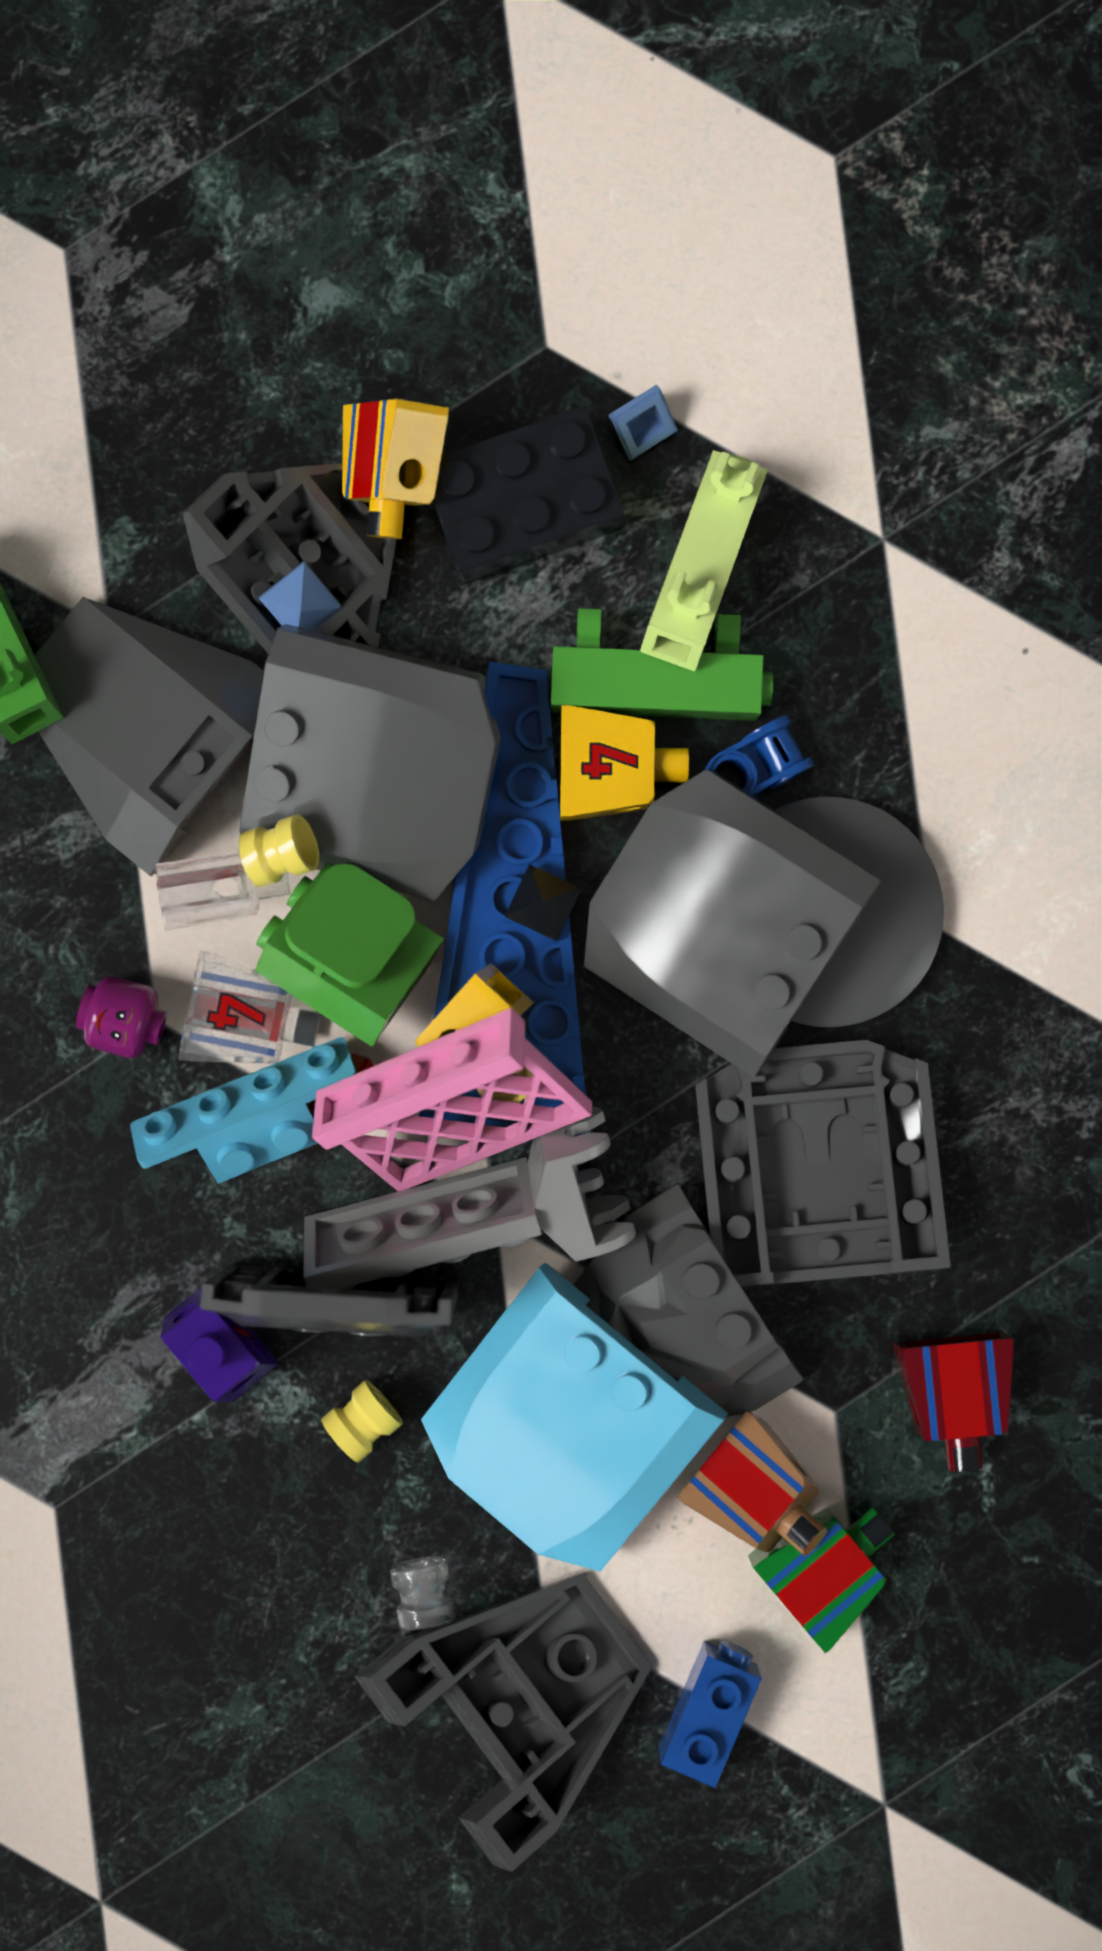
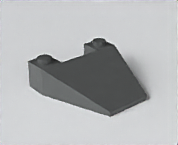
[354,1573,652,1872]

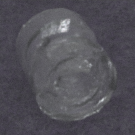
[390,1556,456,1630]

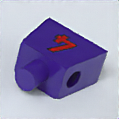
[161,1286,279,1403]

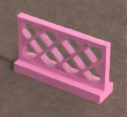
[312,1008,592,1191]

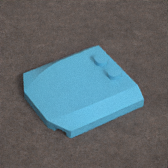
[421,1262,728,1572]

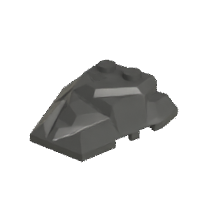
[574,1183,804,1417]

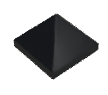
[505,864,582,941]

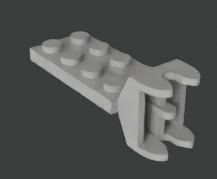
[304,1106,636,1290]

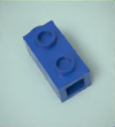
[658,1641,762,1788]

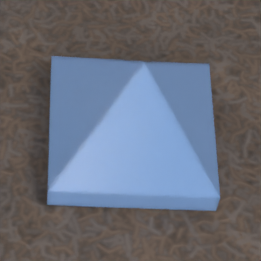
[608,384,678,461]
[259,561,342,630]

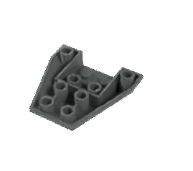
[35,597,264,877]

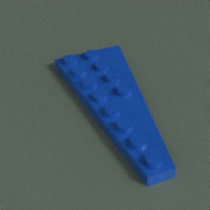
[419,662,589,1136]

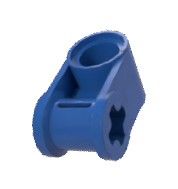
[702,714,815,796]

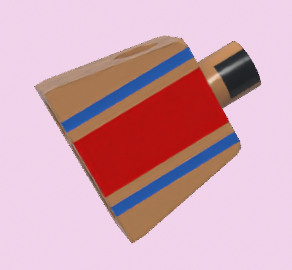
[676,1411,827,1556]

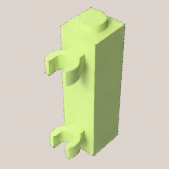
[640,450,768,672]

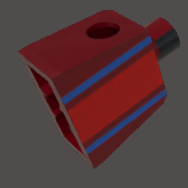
[894,1332,1014,1472]

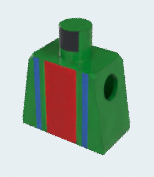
[748,1507,895,1654]

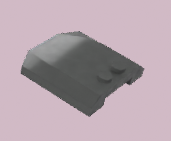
[239,624,501,901]
[584,769,883,1078]
[695,1040,951,1287]
[200,1264,460,1337]

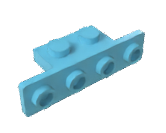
[130,1037,357,1184]

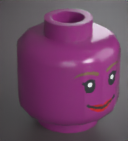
[76,976,167,1058]

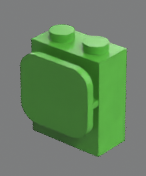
[254,863,444,1047]

